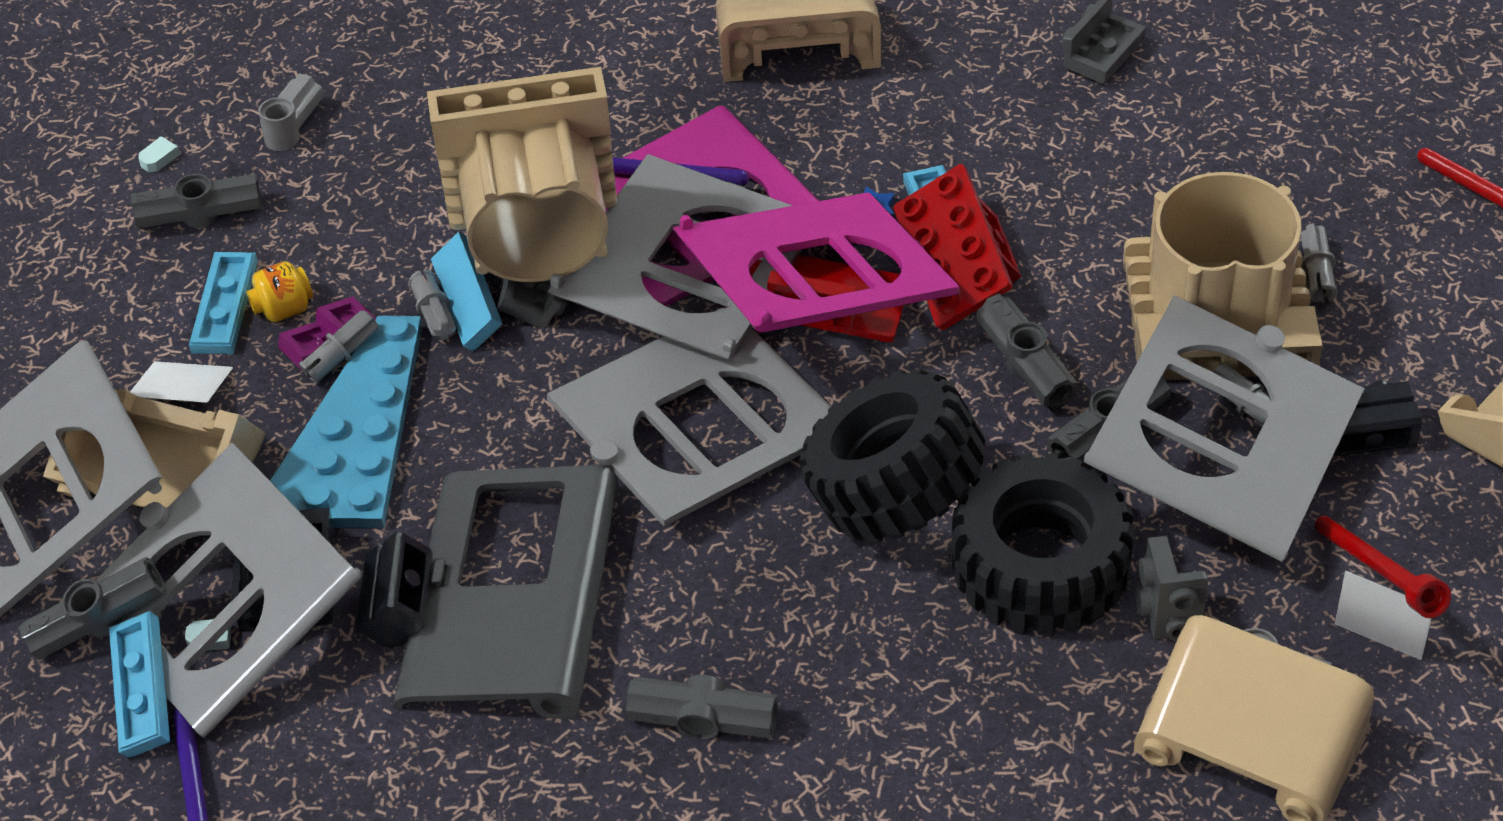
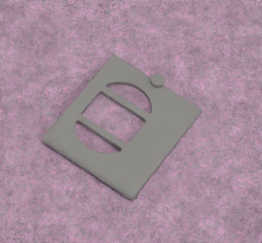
[547,154,802,360]
[1084,295,1365,562]
[547,307,831,526]
[0,341,162,617]
[95,443,362,738]

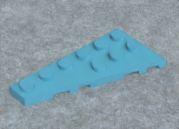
[270,316,422,528]

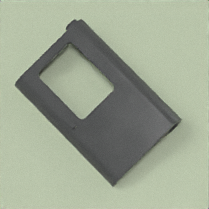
[393,464,618,719]

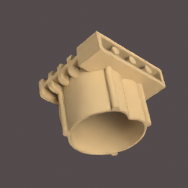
[427,67,617,282]
[1123,172,1323,380]

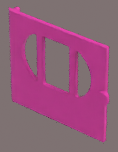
[605,105,819,306]
[673,192,959,332]

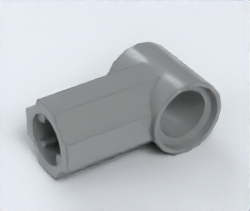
[258,73,324,151]

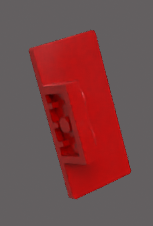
[893,164,1022,330]
[725,255,905,343]

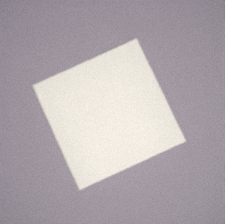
[130,361,233,403]
[1335,571,1432,660]

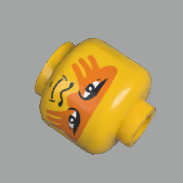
[246,261,313,323]

